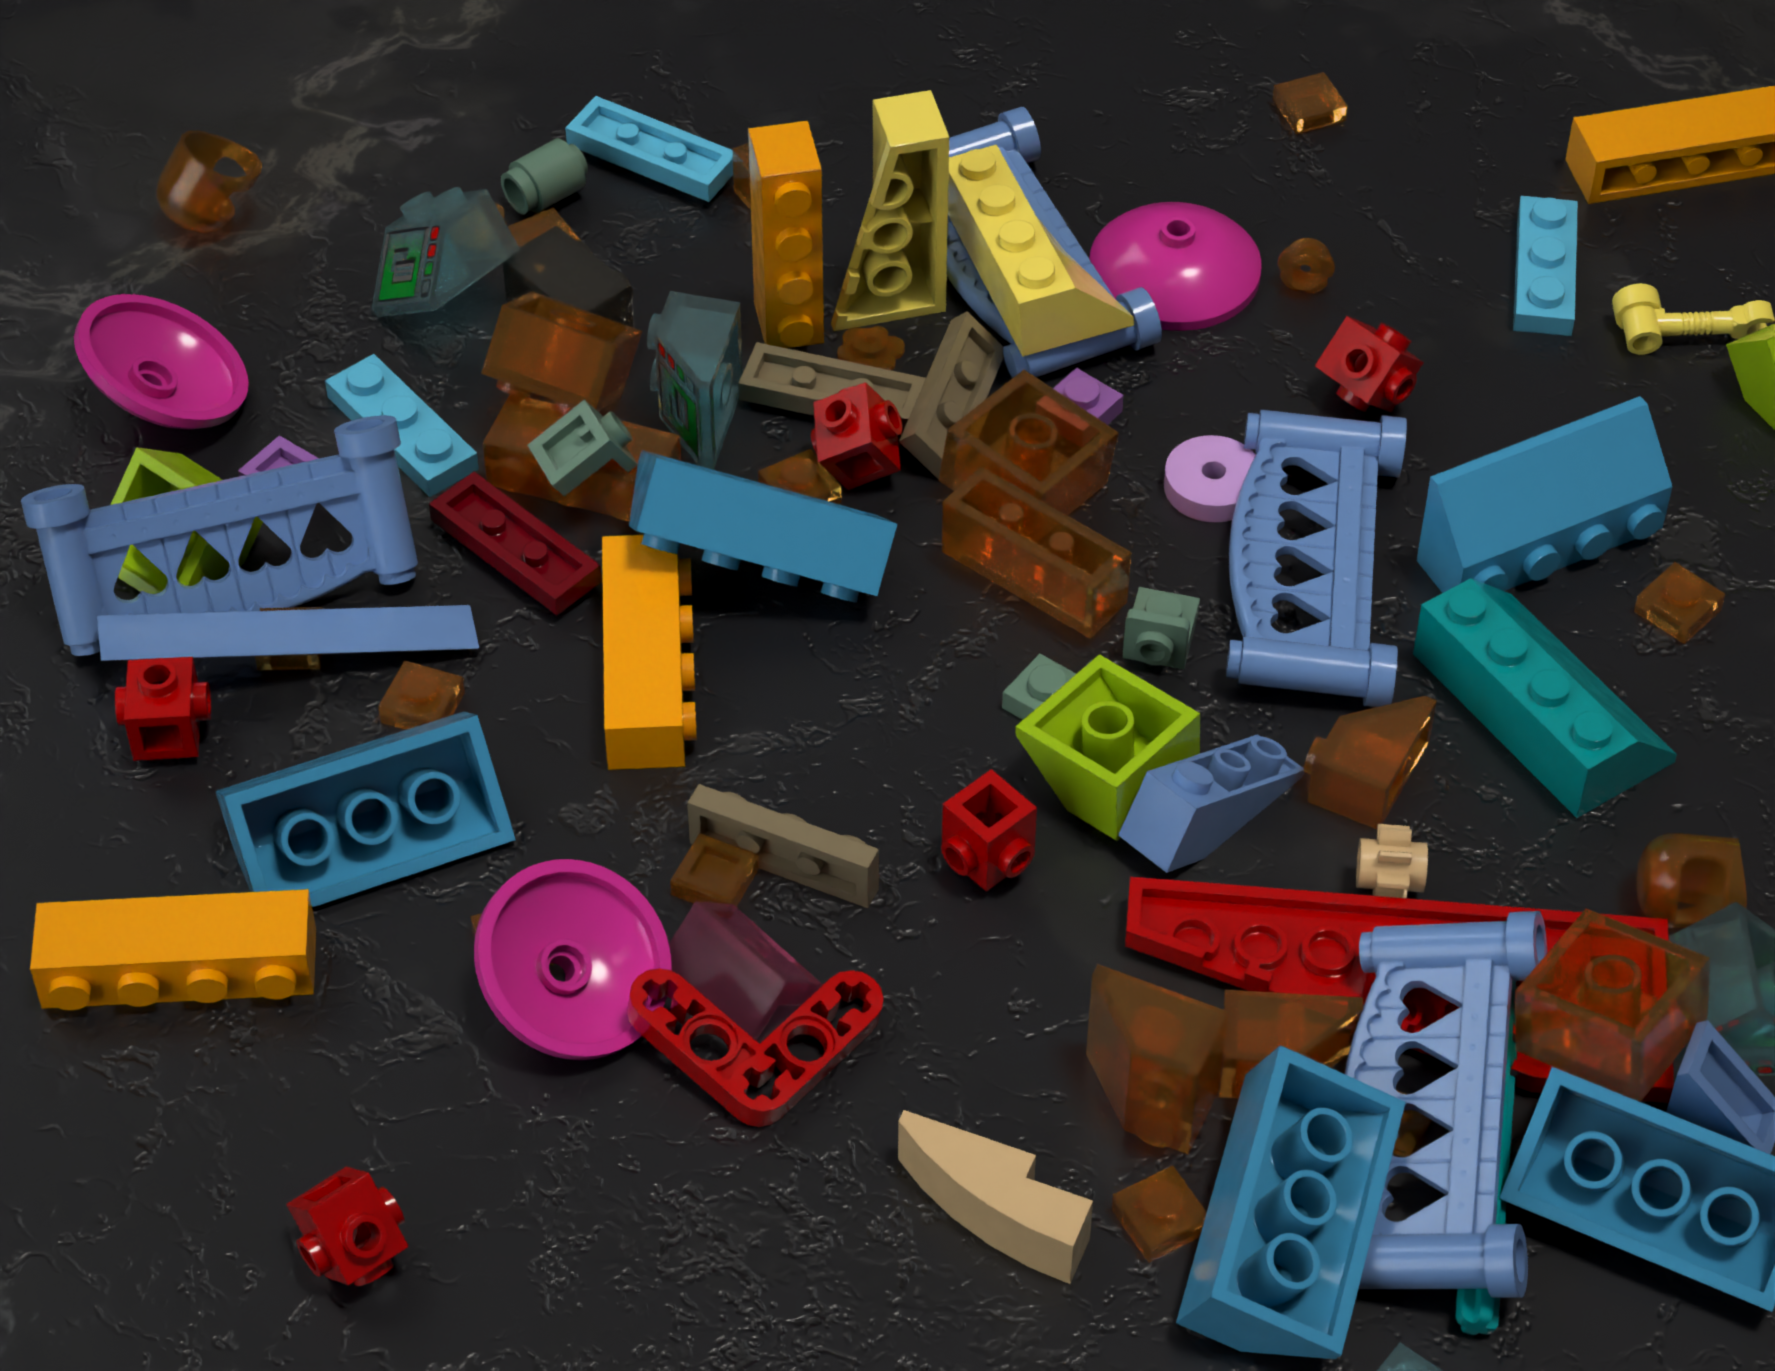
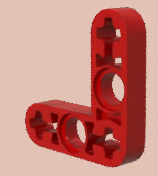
[627,968,884,1127]

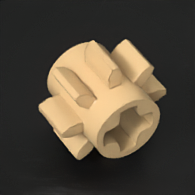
[1356,824,1428,898]

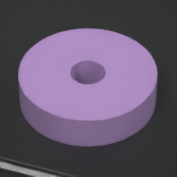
[1164,435,1256,523]

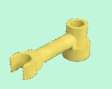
[1612,283,1775,355]

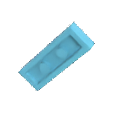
[565,96,739,202]
[1513,196,1578,336]
[325,354,479,497]

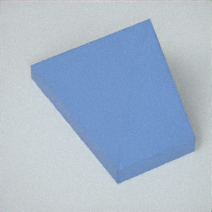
[1666,1020,1775,1154]

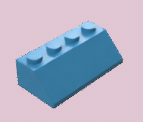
[1416,396,1673,593]
[629,450,897,603]
[215,711,516,907]
[1176,1045,1406,1359]
[1499,1067,1775,1312]

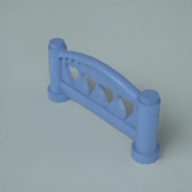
[947,106,1162,381]
[1226,409,1407,709]
[21,415,418,656]
[1345,911,1547,1298]

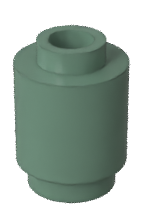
[501,138,588,214]

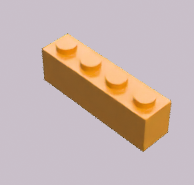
[1565,86,1775,204]
[748,120,824,348]
[602,535,697,770]
[30,889,316,1010]

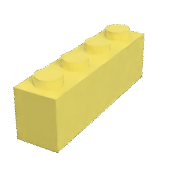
[831,90,949,331]
[948,145,1134,357]

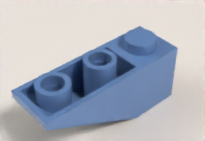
[1118,734,1305,873]

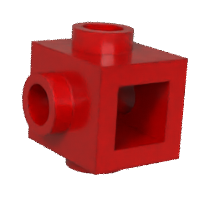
[1315,316,1424,412]
[811,382,902,490]
[115,656,212,761]
[941,769,1037,892]
[286,1166,409,1286]

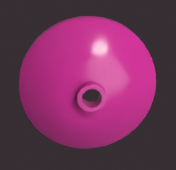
[1089,202,1262,331]
[74,294,249,429]
[474,859,672,1060]

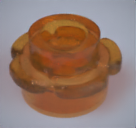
[1278,238,1335,293]

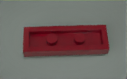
[429,471,602,615]

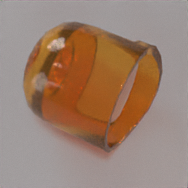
[156,130,262,233]
[1636,833,1747,937]

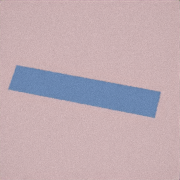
[97,605,479,661]

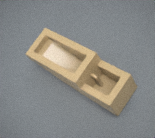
[898,1110,1093,1284]

